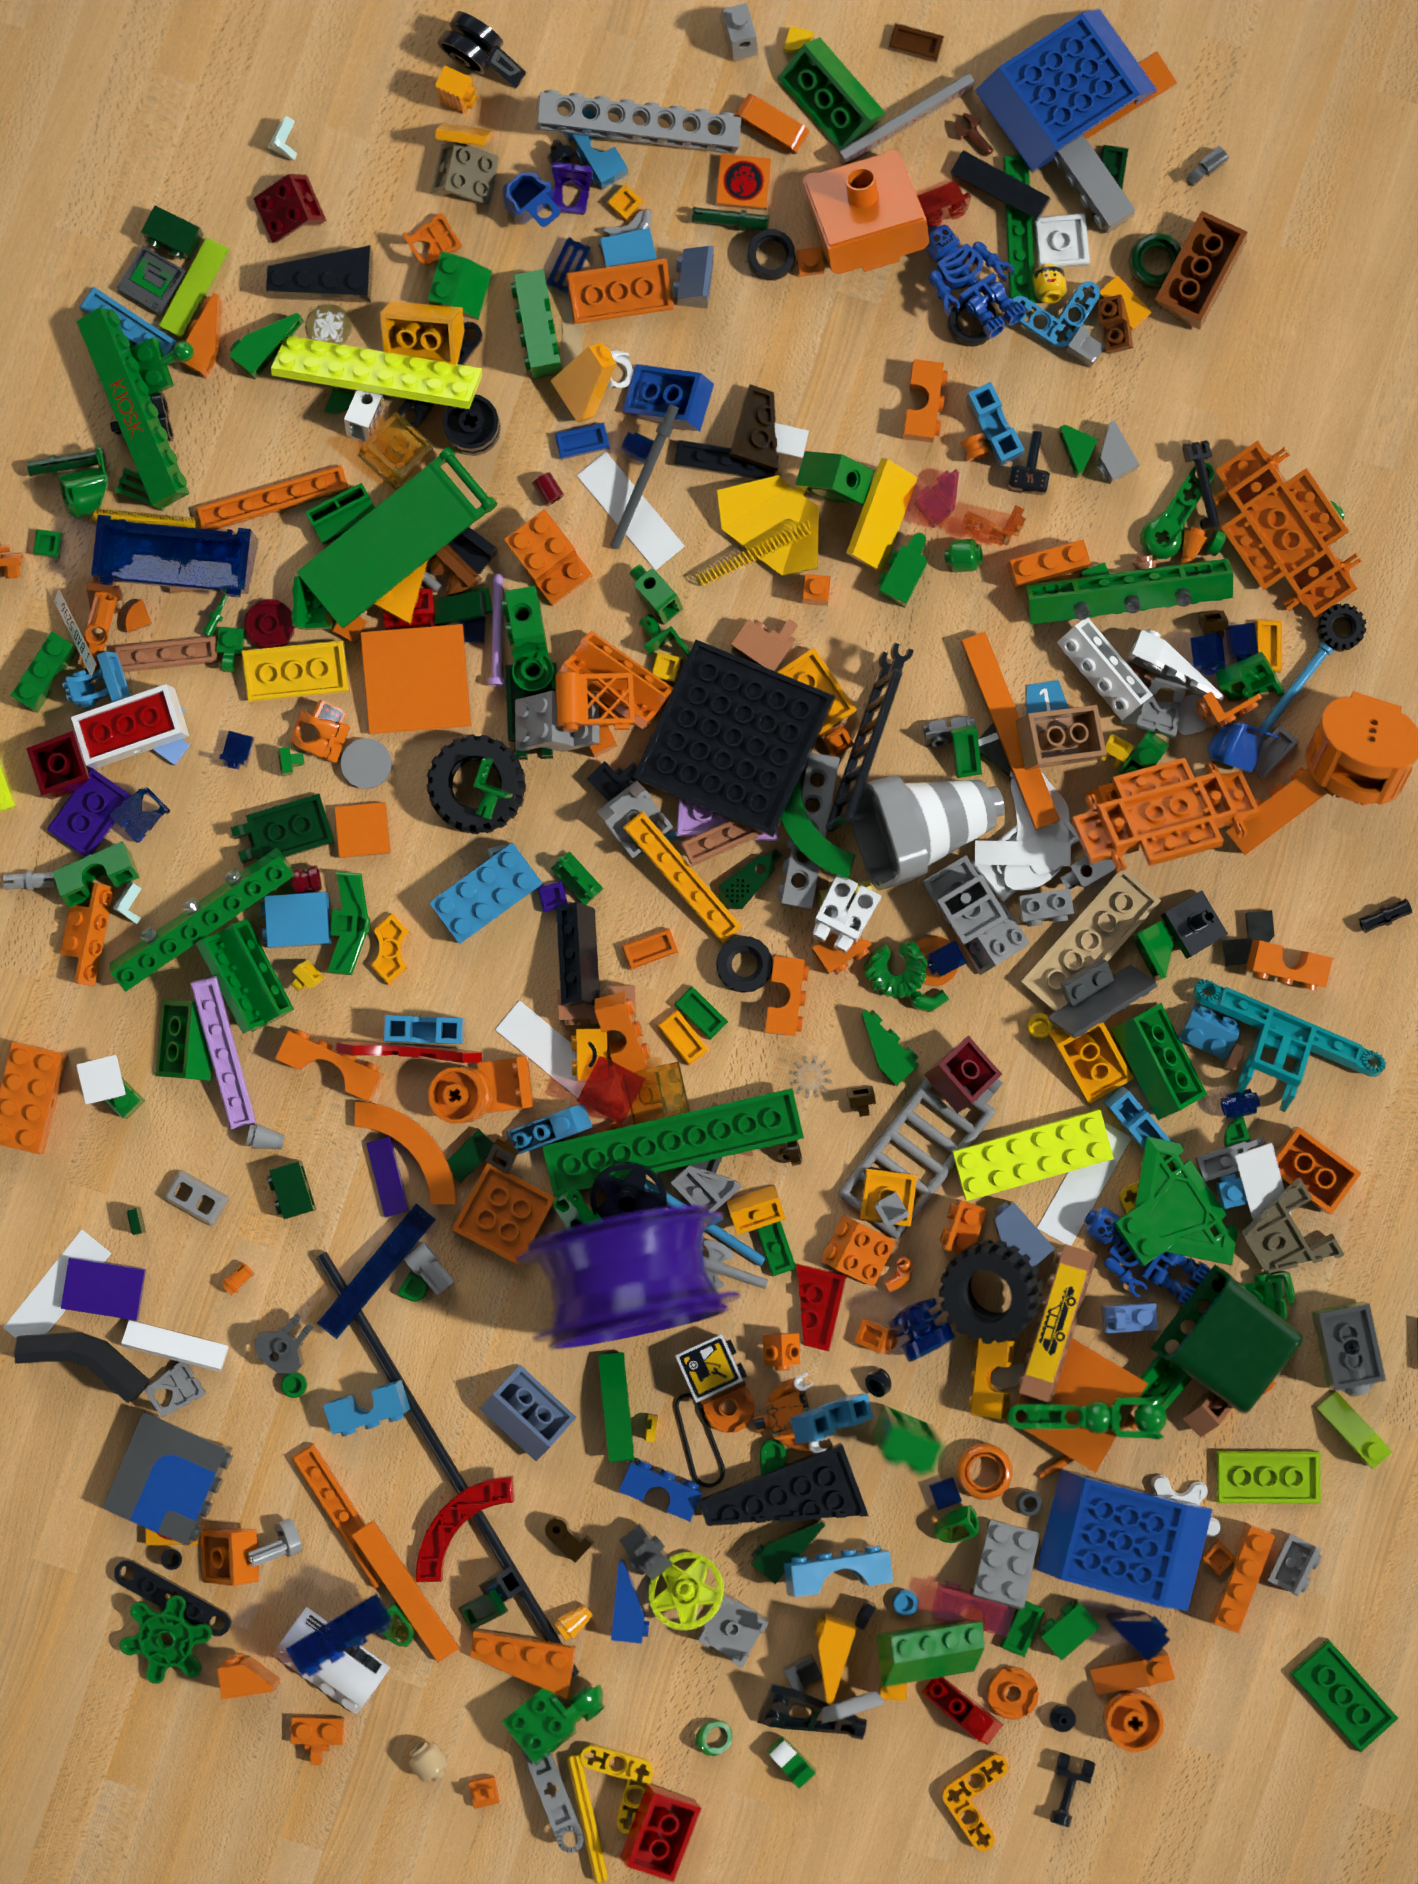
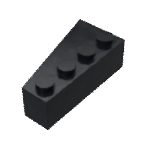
[266,245,373,303]

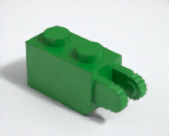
[877,532,927,607]

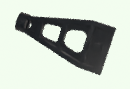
[757,1684,867,1740]

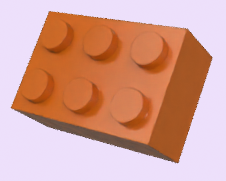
[1275,1127,1362,1215]

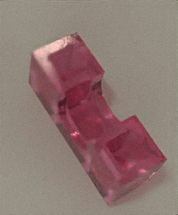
[931,1581,1015,1637]

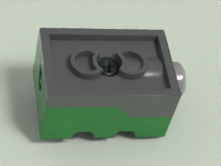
[1312,1301,1386,1396]

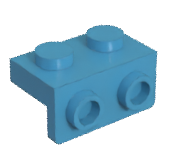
[1179,1004,1240,1060]

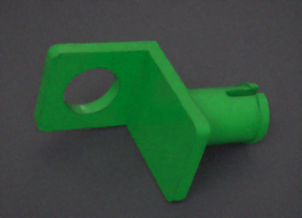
[638,614,690,657]
[474,758,513,819]

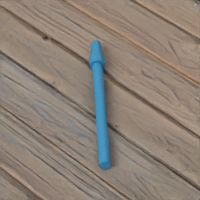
[645,1179,766,1267]

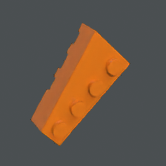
[1226,767,1328,855]

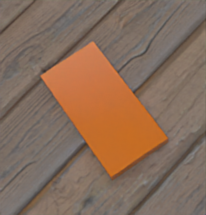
[566,258,674,324]

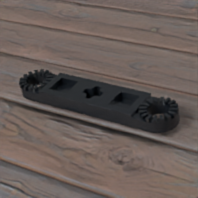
[397,322,482,430]
[114,1559,231,1636]

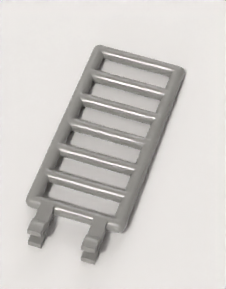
[838,1078,1003,1239]

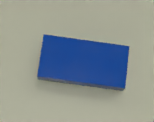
[555,422,610,460]

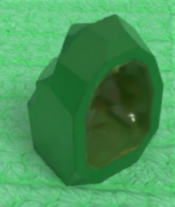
[934,1505,979,1543]
[374,1602,414,1647]

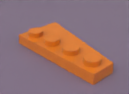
[470,1629,576,1699]

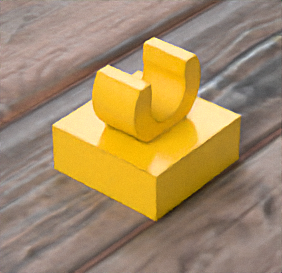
[1102,733,1133,768]
[291,960,325,992]

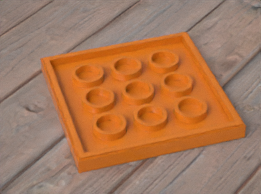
[361,624,472,734]
[1006,1338,1148,1473]

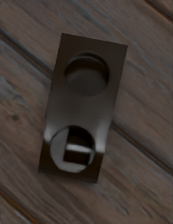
[545,1517,594,1563]

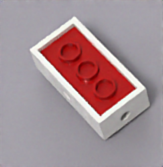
[71,684,189,769]

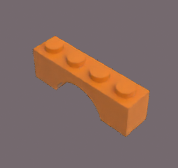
[275,1029,384,1102]
[1210,1523,1275,1634]

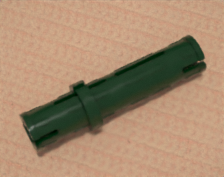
[692,206,769,231]
[27,448,106,477]

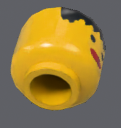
[1032,263,1067,304]

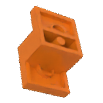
[504,509,593,606]

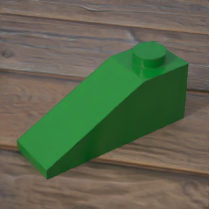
[229,313,304,380]

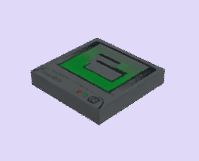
[117,245,187,316]

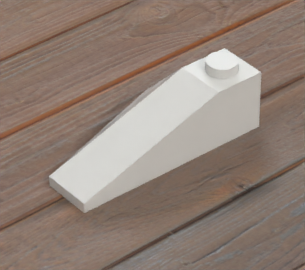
[1126,629,1224,703]

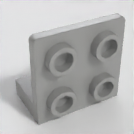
[953,901,1029,975]

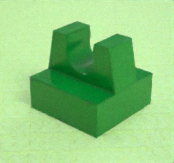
[278,747,305,777]

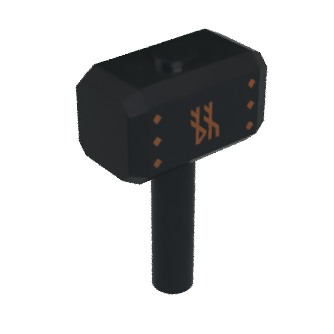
[1008,431,1050,495]

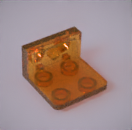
[962,505,1026,546]

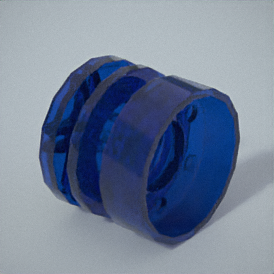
[887,1297,956,1362]

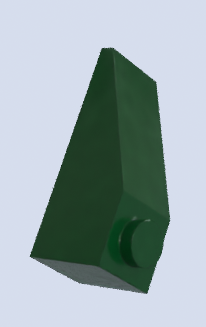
[751,1519,826,1584]

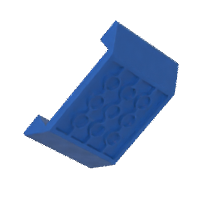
[975,9,1157,173]
[1036,1469,1213,1611]

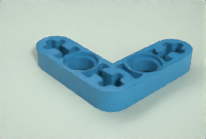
[1012,281,1100,348]

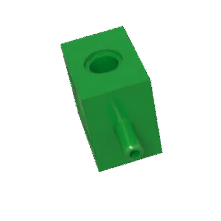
[795,451,874,505]

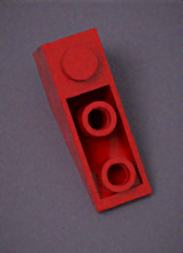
[921,1677,1004,1745]

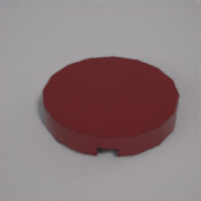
[244,599,295,648]

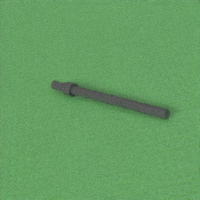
[610,404,679,549]

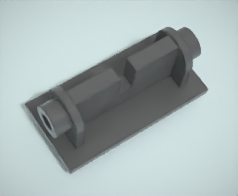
[923,716,975,747]

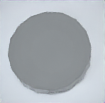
[341,738,392,789]

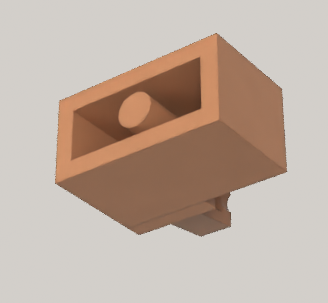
[731,619,798,672]

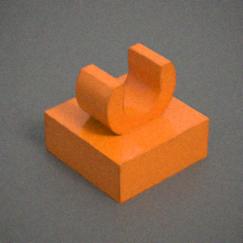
[469,1776,500,1809]

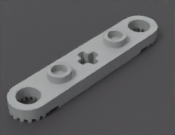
[522,1749,584,1853]

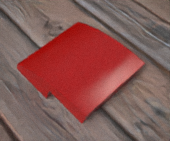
[383,589,436,630]

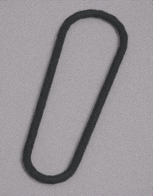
[675,1393,725,1487]

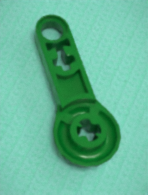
[1140,462,1214,559]

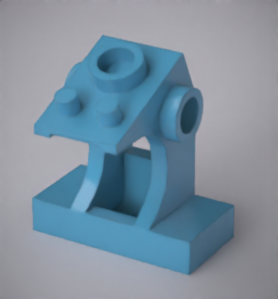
[62,651,131,709]

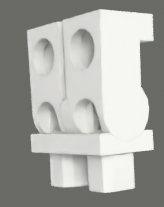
[812,876,882,953]

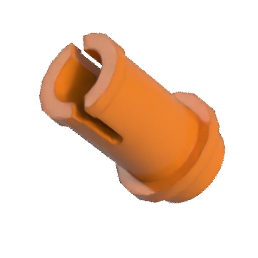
[221,1262,255,1295]

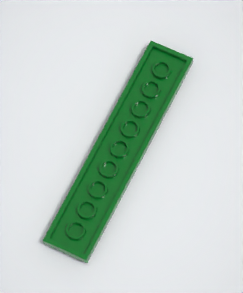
[542,1088,804,1196]

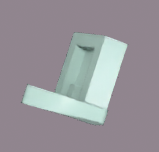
[268,116,297,160]
[113,881,142,924]

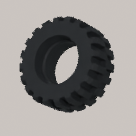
[426,734,526,834]
[939,1240,1043,1344]

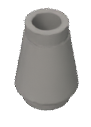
[245,1124,285,1150]

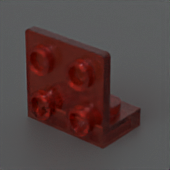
[917,180,971,228]
[577,1056,645,1124]

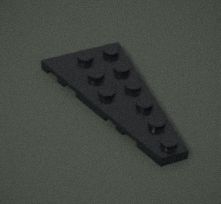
[697,1443,869,1526]

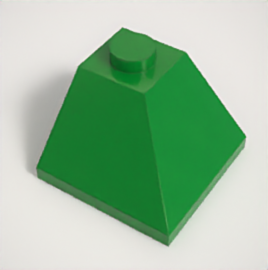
[1131,921,1173,981]

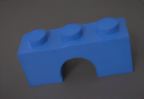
[619,1459,703,1522]

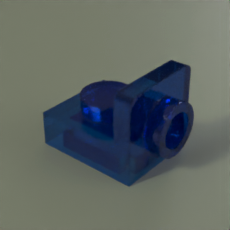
[219,731,255,770]

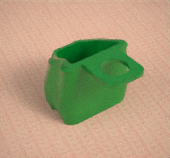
[58,444,108,519]

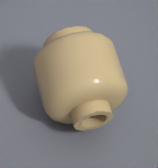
[409,1742,448,1782]

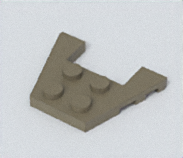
[1242,1177,1344,1274]

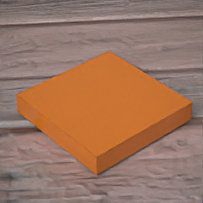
[335,802,391,858]

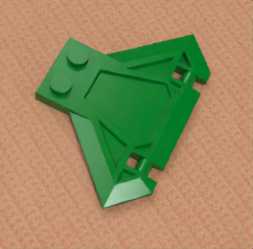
[1113,1137,1238,1266]

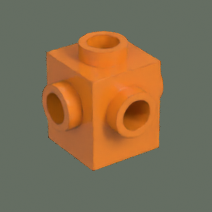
[763,1333,800,1371]

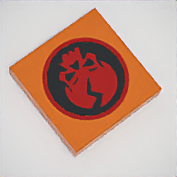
[716,154,771,210]

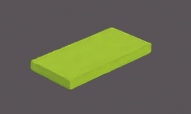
[1216,1451,1321,1504]

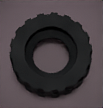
[716,936,773,993]

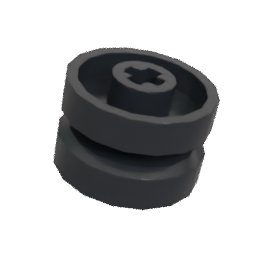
[437,11,503,74]
[442,394,501,456]

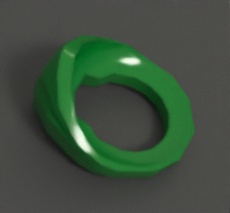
[695,1720,733,1756]

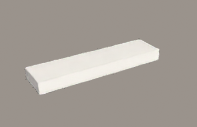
[121,1320,229,1372]

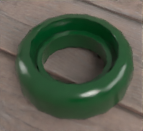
[1129,233,1182,289]

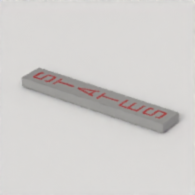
[839,74,974,166]

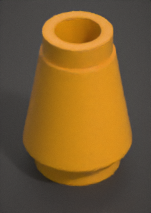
[554,1604,593,1641]

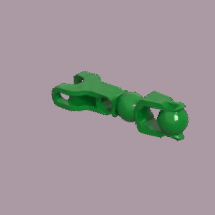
[1006,1396,1167,1440]

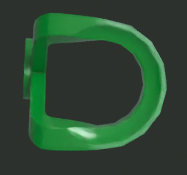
[1254,1272,1295,1305]

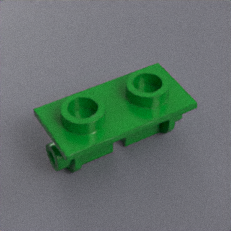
[551,851,604,905]

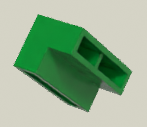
[305,483,375,545]

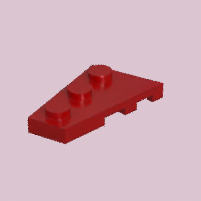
[796,1264,847,1351]

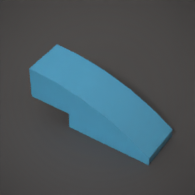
[1103,1086,1171,1150]

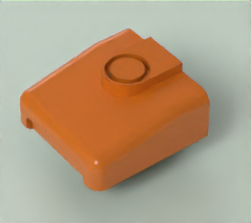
[803,150,929,274]

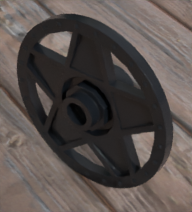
[590,1162,667,1220]

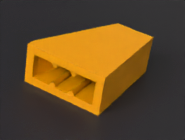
[550,342,617,423]

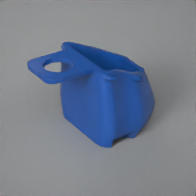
[503,172,560,227]
[1207,722,1281,772]

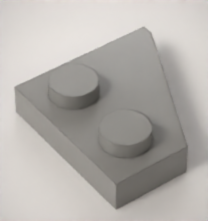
[671,1164,742,1212]

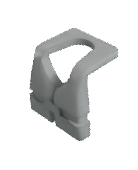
[1136,678,1186,738]
[144,1362,206,1417]

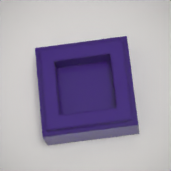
[538,881,568,912]

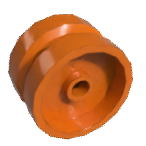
[428,1067,493,1124]
[1102,1689,1164,1752]

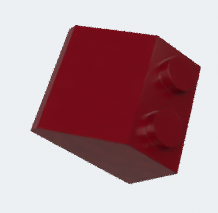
[26,731,90,800]
[924,1035,1002,1114]

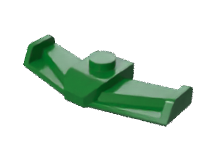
[327,871,371,975]

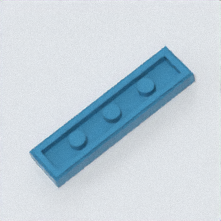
[80,286,178,355]

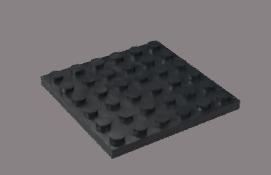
[633,640,835,837]

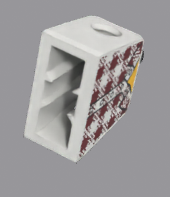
[344,390,384,445]

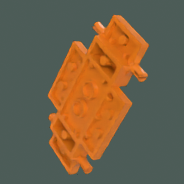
[1213,440,1362,618]
[1072,757,1260,872]

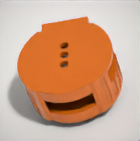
[1305,691,1418,806]

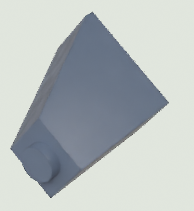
[993,1201,1055,1267]

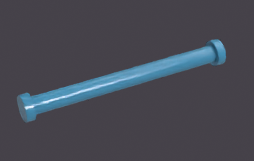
[1258,642,1333,732]

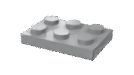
[972,1520,1040,1610]

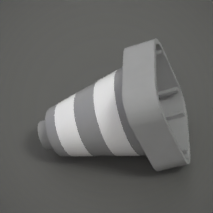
[847,775,1005,890]

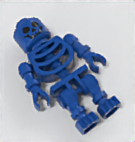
[924,225,1026,339]
[1084,1207,1210,1305]

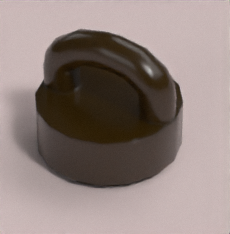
[777,1140,802,1166]

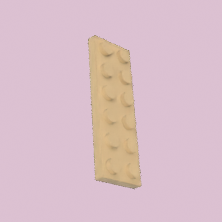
[1020,869,1161,1012]

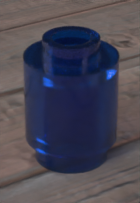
[621,432,654,464]
[1220,1088,1260,1119]

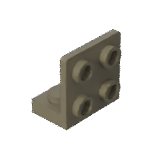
[431,142,499,205]

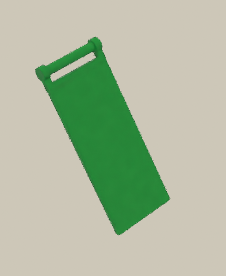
[297,447,497,628]

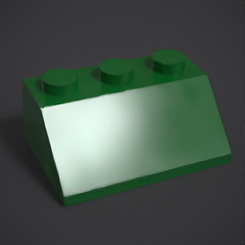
[155,1000,213,1081]

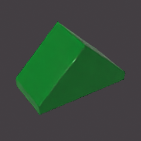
[1058,425,1098,478]

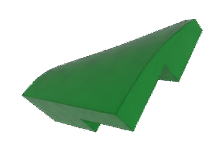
[1216,652,1285,701]

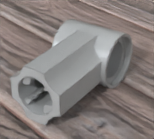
[404,1242,455,1296]

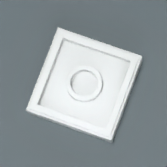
[1034,214,1090,269]

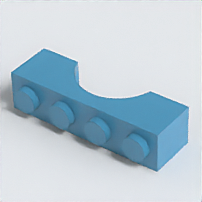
[784,1545,893,1597]

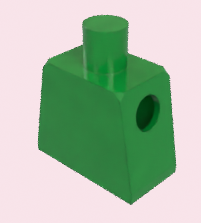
[630,564,683,625]

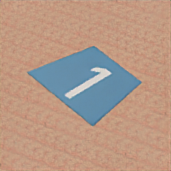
[1026,680,1069,714]

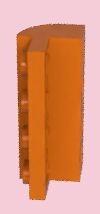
[559,630,673,729]

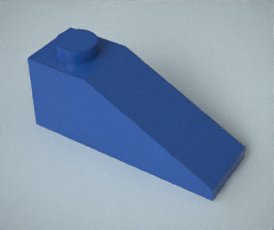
[611,1559,649,1644]

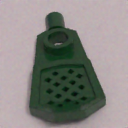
[719,848,782,909]

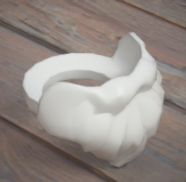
[606,350,633,389]

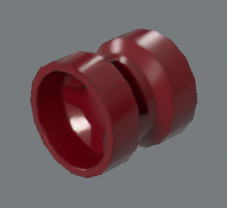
[292,865,322,894]

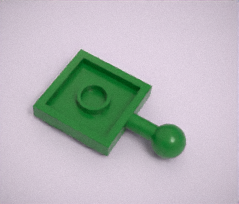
[130,337,194,397]

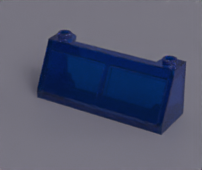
[91,515,258,597]

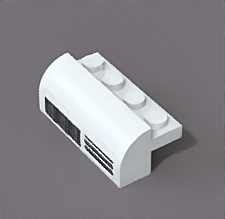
[273,1607,390,1715]

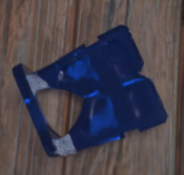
[110,787,170,843]

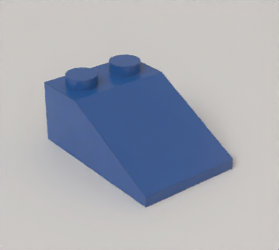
[622,364,714,432]

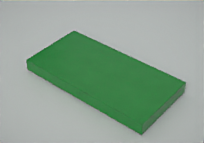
[1290,1639,1399,1753]

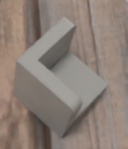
[1066,325,1104,368]
[874,1192,910,1228]

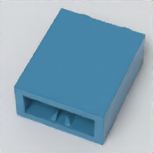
[261,892,332,949]

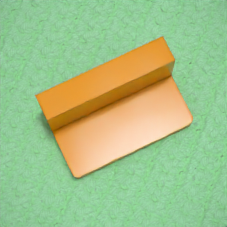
[726,1185,786,1235]

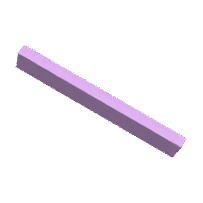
[191,976,256,1129]

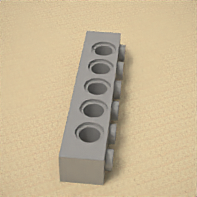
[777,752,840,910]

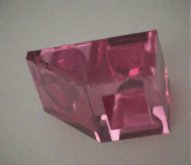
[915,469,959,528]

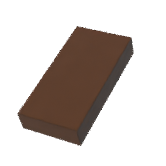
[888,23,944,63]

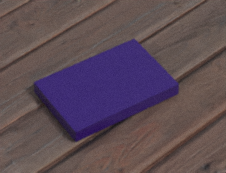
[46,768,134,857]
[61,1257,146,1321]

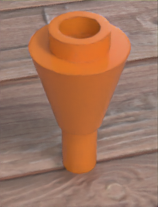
[1179,526,1209,565]

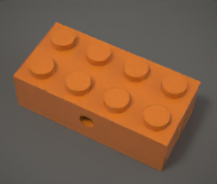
[0,1042,68,1154]

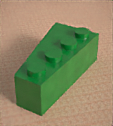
[510,269,562,379]

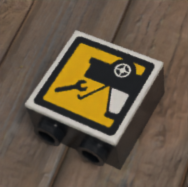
[675,1334,747,1407]

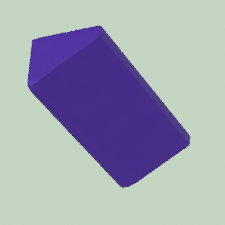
[366,1136,410,1217]

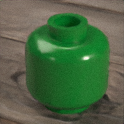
[944,538,983,573]

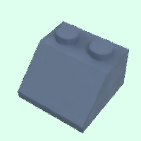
[673,246,714,309]

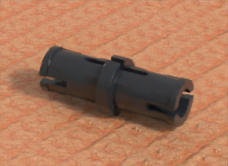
[1358,898,1413,933]

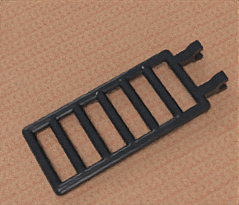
[826,643,914,832]

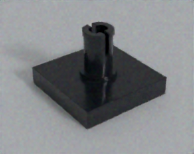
[1160,891,1228,959]

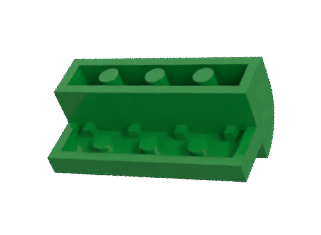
[196,919,294,1034]

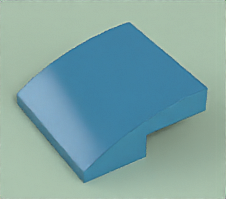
[600,228,657,267]

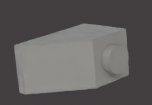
[1097,421,1140,484]

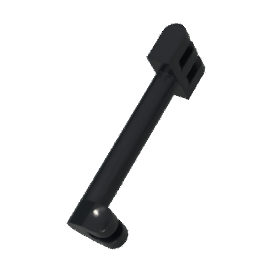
[1182,440,1220,530]

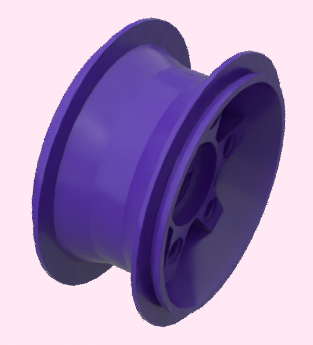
[517,1205,740,1350]

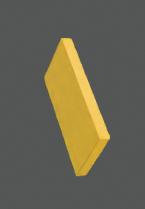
[846,458,918,572]
[241,640,349,702]

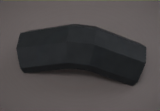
[14,1332,151,1403]

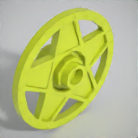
[649,1552,724,1630]

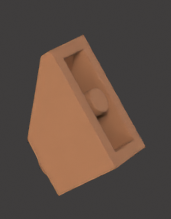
[1183,1391,1233,1438]

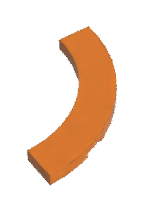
[355,1102,457,1204]

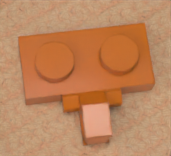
[291,1716,344,1765]

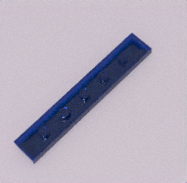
[317,1203,436,1339]

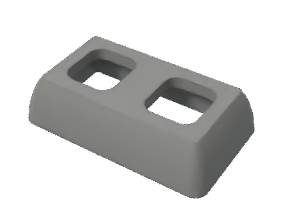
[164,1170,229,1226]
[821,1691,885,1723]

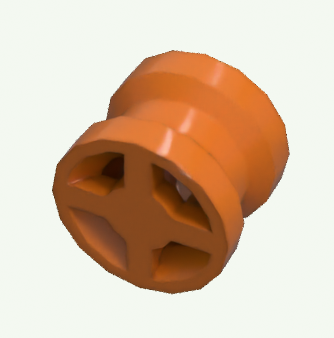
[960,433,991,462]

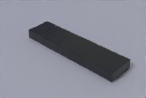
[951,150,1051,221]
[674,440,778,480]

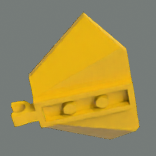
[717,475,819,576]

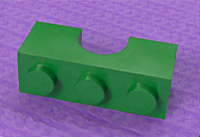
[10,631,78,713]
[52,841,140,908]

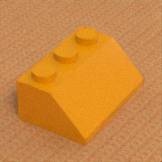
[380,301,464,365]

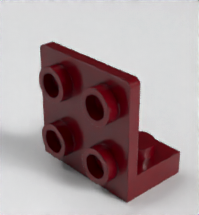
[254,174,326,243]

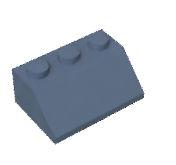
[480,1365,576,1461]

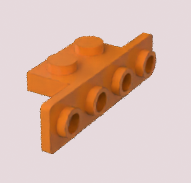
[60,883,114,987]

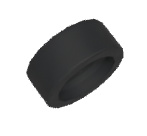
[748,229,795,280]
[948,300,997,347]

